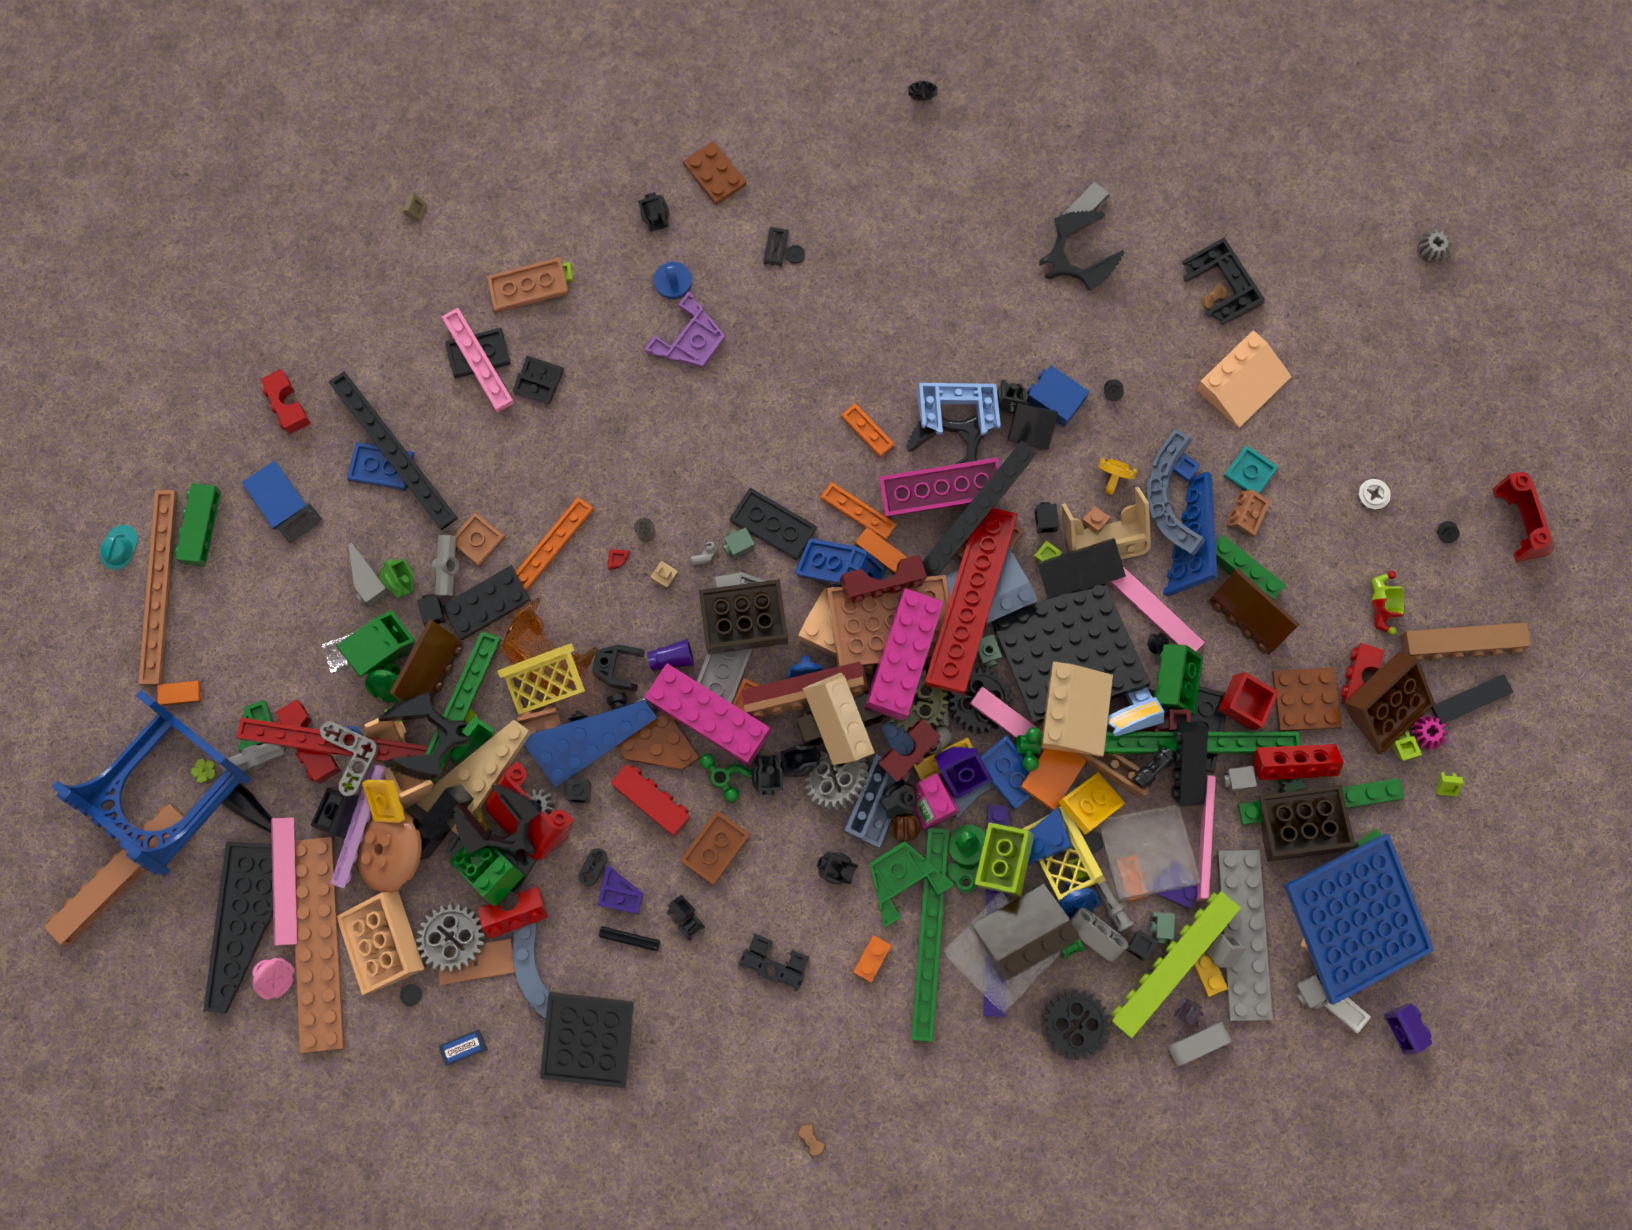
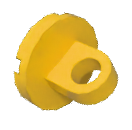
[1098,458,1138,495]

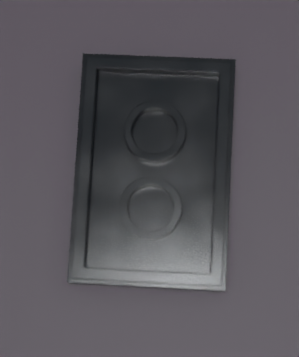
[445,327,511,379]

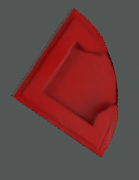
[607,549,630,570]

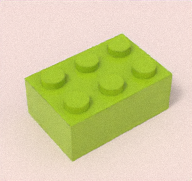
[975,822,1034,897]

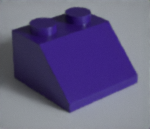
[934,747,993,799]
[1384,1003,1433,1054]

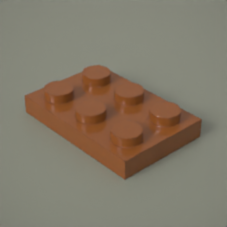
[683,141,747,205]
[680,810,750,886]

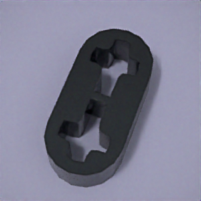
[578,848,608,887]

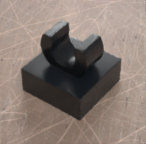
[667,895,696,923]

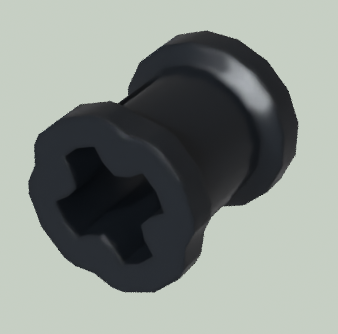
[678,913,705,941]

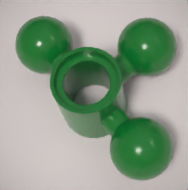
[1016,727,1042,772]

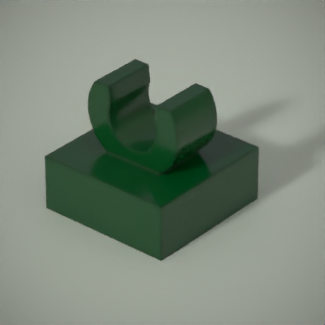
[1279,778,1305,793]

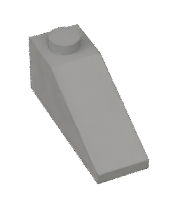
[348,542,390,607]

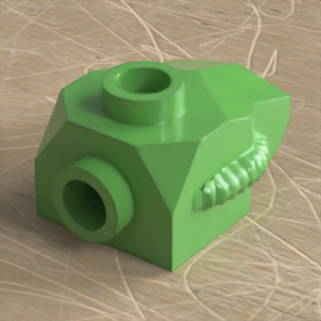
[379,558,414,599]

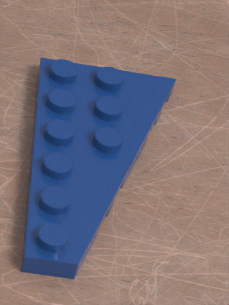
[524,700,657,788]

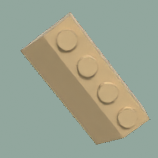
[803,673,875,765]

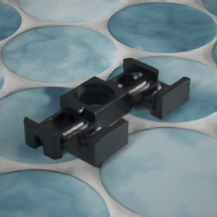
[738,933,809,991]

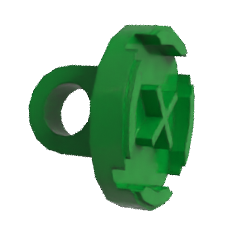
[365,663,401,703]
[948,825,986,866]

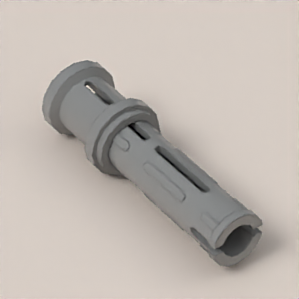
[1089,878,1134,933]

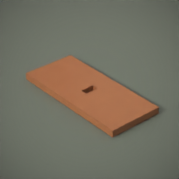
[438,939,515,985]

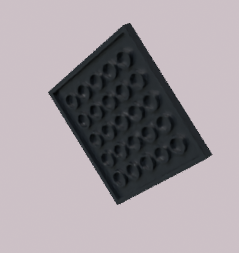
[991,583,1150,725]

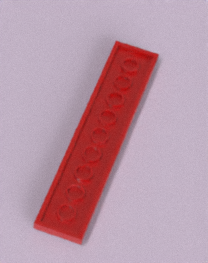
[925,508,1018,695]

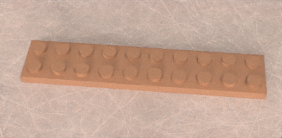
[294,837,345,1053]

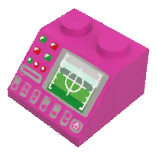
[913,773,961,831]

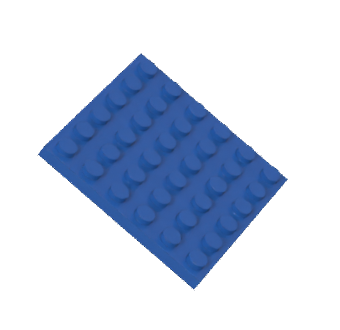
[1283,834,1434,1005]

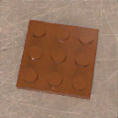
[1272,667,1342,732]

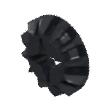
[908,81,938,101]

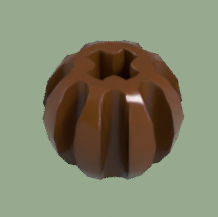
[890,813,921,841]

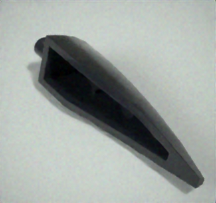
[222,783,272,833]

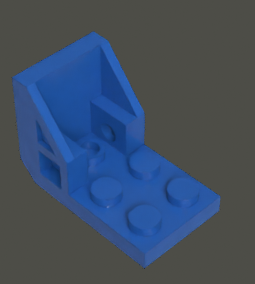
[795,538,886,587]

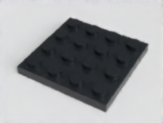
[540,992,634,1088]

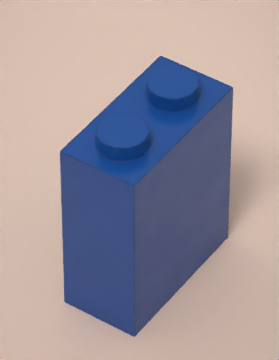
[1027,365,1089,427]

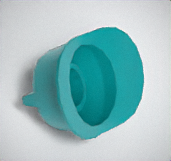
[100,525,138,570]

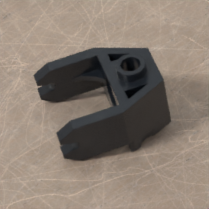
[592,644,645,691]

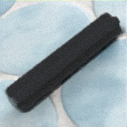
[599,926,660,951]

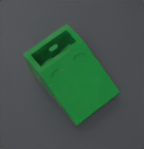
[336,610,415,677]
[449,846,525,907]

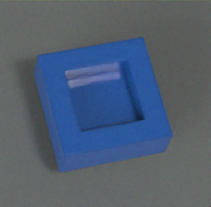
[1173,454,1200,482]

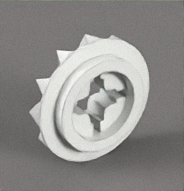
[1358,479,1391,510]

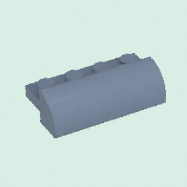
[843,754,910,848]

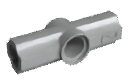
[432,535,459,597]
[220,743,286,773]

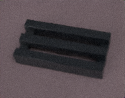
[763,227,789,267]
[277,503,322,543]

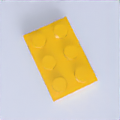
[1058,772,1125,835]

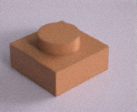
[1082,506,1111,534]

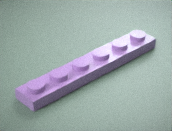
[331,763,385,888]

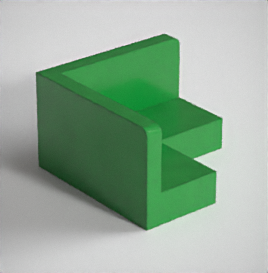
[451,716,495,765]

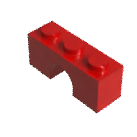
[260,369,311,434]
[1340,643,1385,705]
[478,886,548,939]

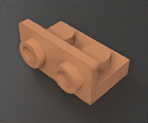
[1226,490,1270,536]
[516,706,561,734]

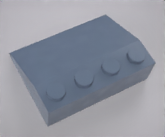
[946,548,1038,624]

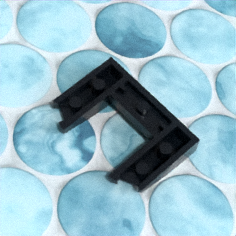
[1182,237,1265,325]

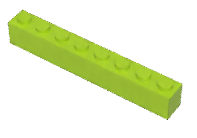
[1111,891,1241,1038]

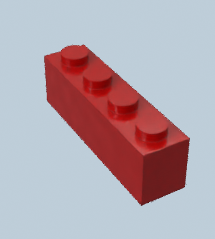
[610,764,691,838]

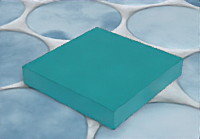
[1223,445,1279,494]

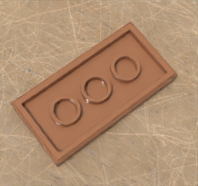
[487,257,569,313]

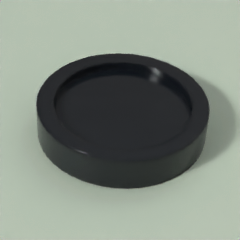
[786,245,805,264]
[1084,832,1104,853]
[400,984,422,1006]

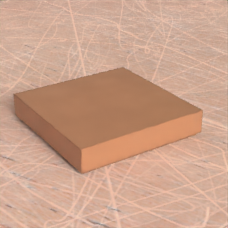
[454,512,506,567]

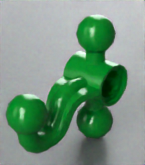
[699,751,760,803]

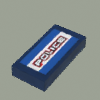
[438,1029,487,1066]

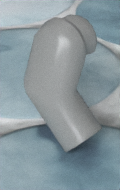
[691,542,717,566]

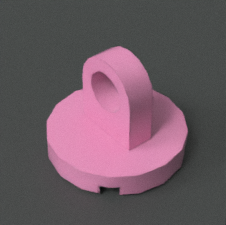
[253,958,295,1000]

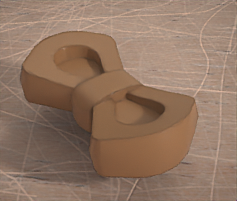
[1201,284,1227,310]
[798,1124,825,1156]

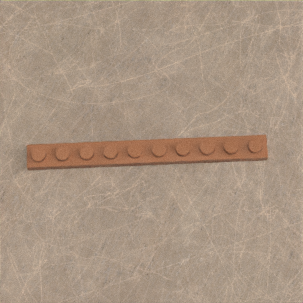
[138,490,177,686]

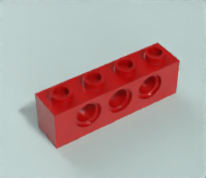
[1252,744,1344,780]

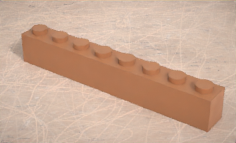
[44,804,185,946]

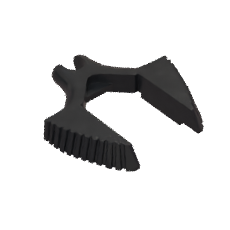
[1039,210,1124,291]
[907,415,989,464]
[378,693,470,780]
[454,784,542,861]

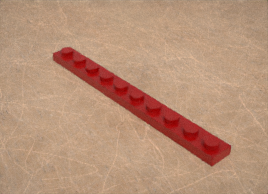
[236,718,447,771]

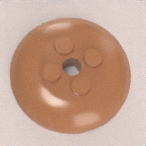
[356,812,421,893]

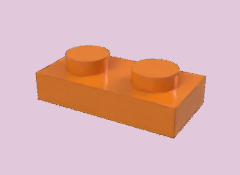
[853,935,892,983]

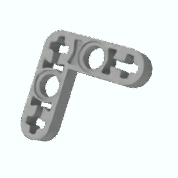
[320,722,379,796]

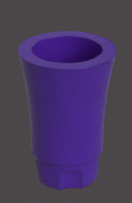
[647,638,694,671]

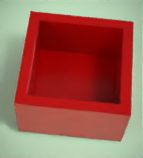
[1218,672,1279,730]

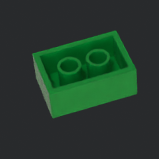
[1154,644,1203,716]

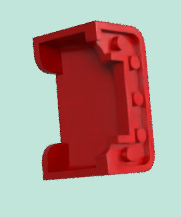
[1493,472,1554,563]
[486,761,574,860]

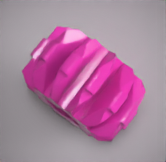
[1410,715,1448,751]

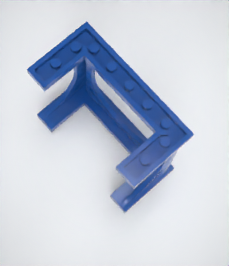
[52,690,252,876]

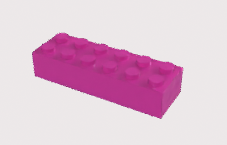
[879,457,1005,517]
[865,588,943,721]
[644,664,772,766]

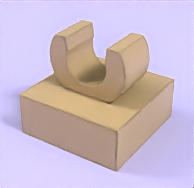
[650,561,678,589]

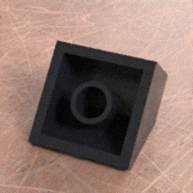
[310,788,358,839]

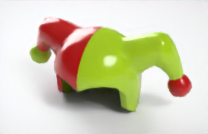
[1371,571,1404,636]

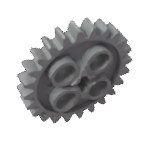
[805,751,870,810]
[416,904,486,974]

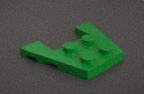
[870,841,955,928]

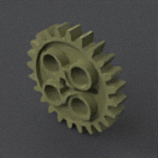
[885,669,948,733]

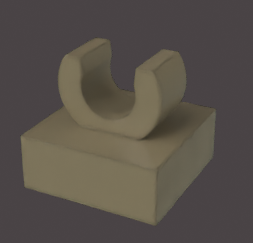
[401,194,427,220]

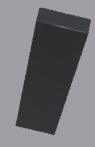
[1431,674,1514,725]

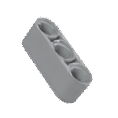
[1063,182,1110,215]
[1070,908,1128,962]
[1167,1021,1232,1067]

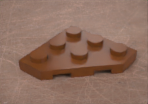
[617,711,700,770]

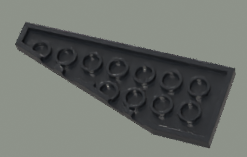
[203,842,273,1013]

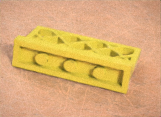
[497,643,585,715]
[1022,806,1106,901]

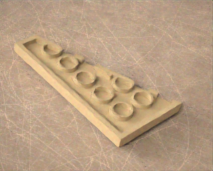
[416,720,532,835]

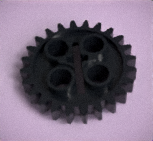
[947,667,1013,734]
[1041,989,1111,1060]

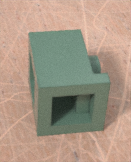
[1150,912,1175,944]

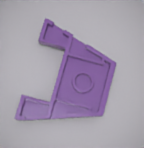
[645,291,725,368]

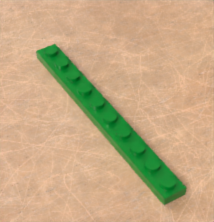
[1104,732,1301,754]
[911,828,949,1042]

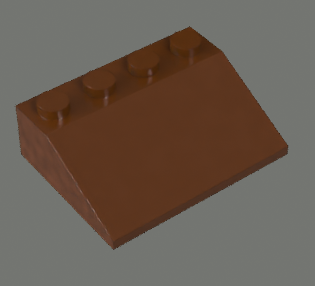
[1209,568,1300,655]
[390,619,463,706]
[1344,652,1435,755]

